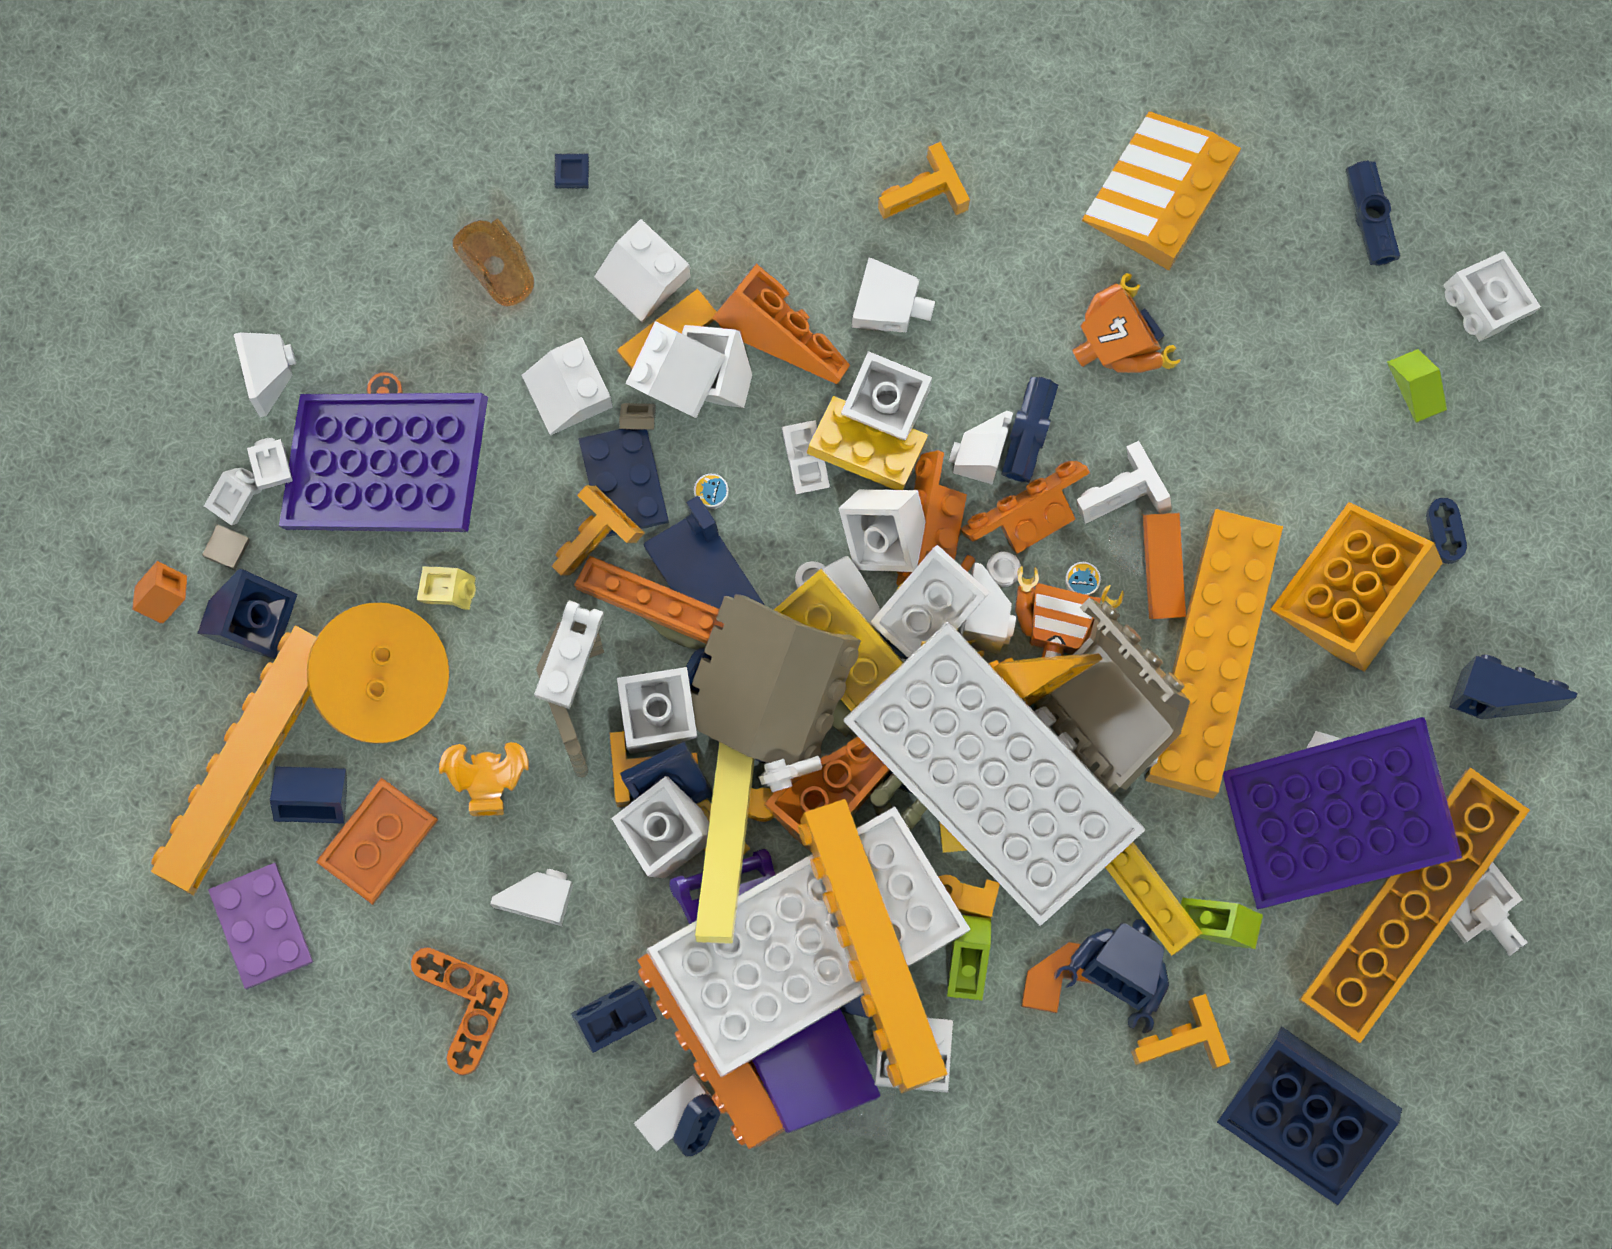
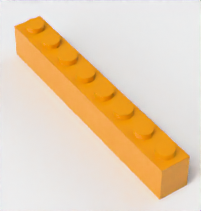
[151,626,317,896]
[798,799,948,1094]

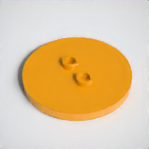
[307,603,449,744]

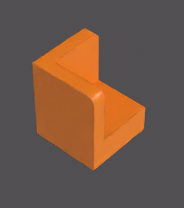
[132,561,187,623]

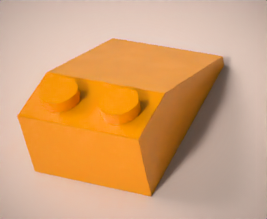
[989,653,1102,706]

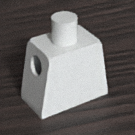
[852,258,935,332]

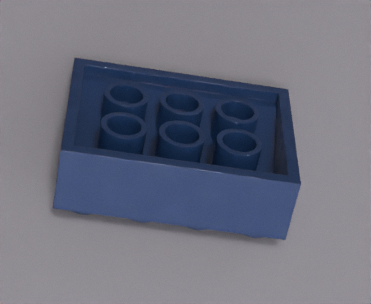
[1217,1026,1402,1206]

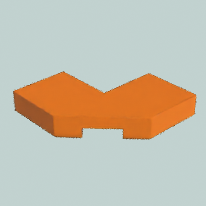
[1021,942,1094,1013]

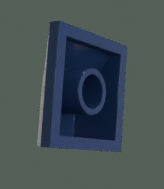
[197,569,298,659]

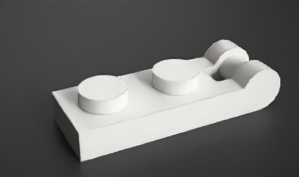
[534,600,604,709]

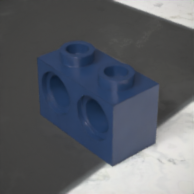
[570,980,657,1053]

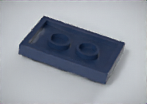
[578,429,669,538]

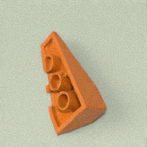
[712,263,850,384]
[764,737,890,853]

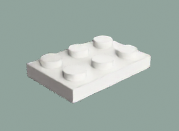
[869,545,990,658]

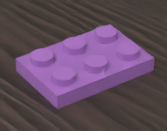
[208,863,314,990]

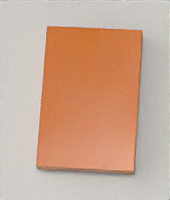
[316,778,438,905]

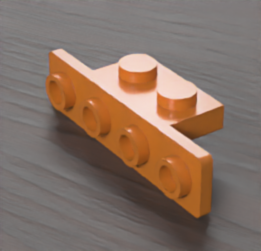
[896,450,967,586]
[961,461,1090,554]

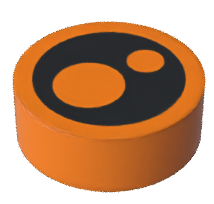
[367,372,403,394]

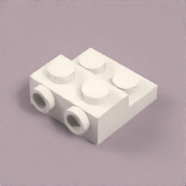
[1443,251,1541,342]

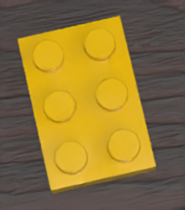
[807,396,928,490]

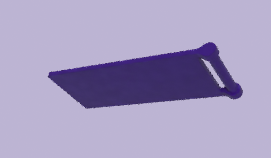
[669,849,881,1133]

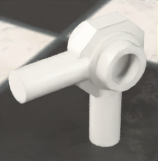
[759,756,822,792]

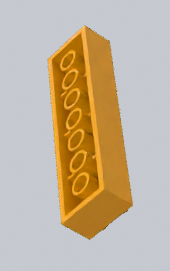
[1145,509,1283,799]
[1299,767,1530,1043]

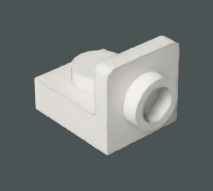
[247,438,293,490]
[204,468,262,525]

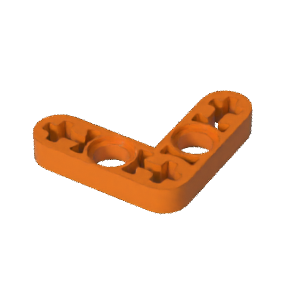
[411,948,509,1075]

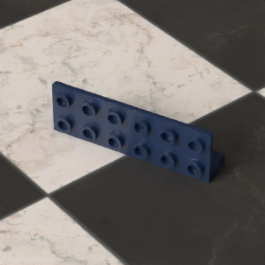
[644,496,765,609]

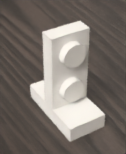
[1077,441,1172,524]

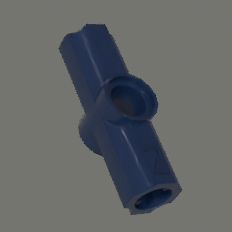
[1346,160,1400,266]
[1001,377,1059,483]

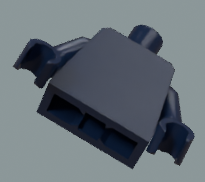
[1054,919,1169,1033]

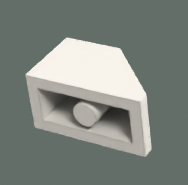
[490,869,573,926]

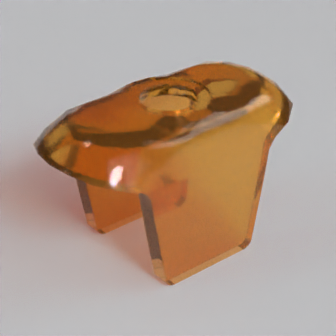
[453,218,534,307]

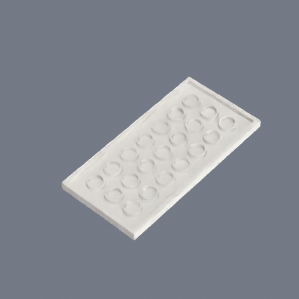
[844,622,1145,926]
[647,807,970,1078]

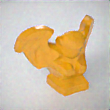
[439,742,529,816]

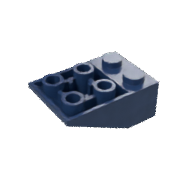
[1449,655,1578,720]

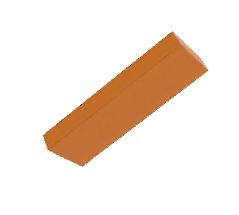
[1143,513,1186,619]

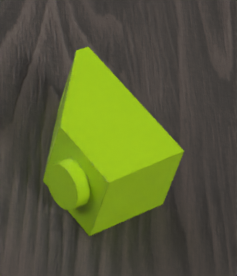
[1181,897,1263,949]
[947,915,992,1001]

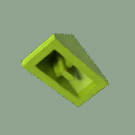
[1387,349,1447,423]

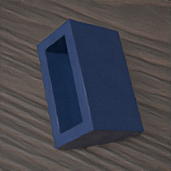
[270,766,347,824]

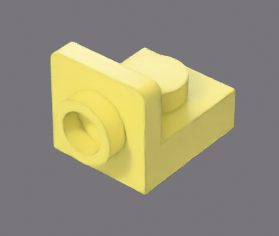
[417,566,476,610]

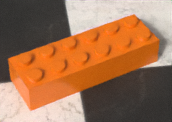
[637,953,785,1149]

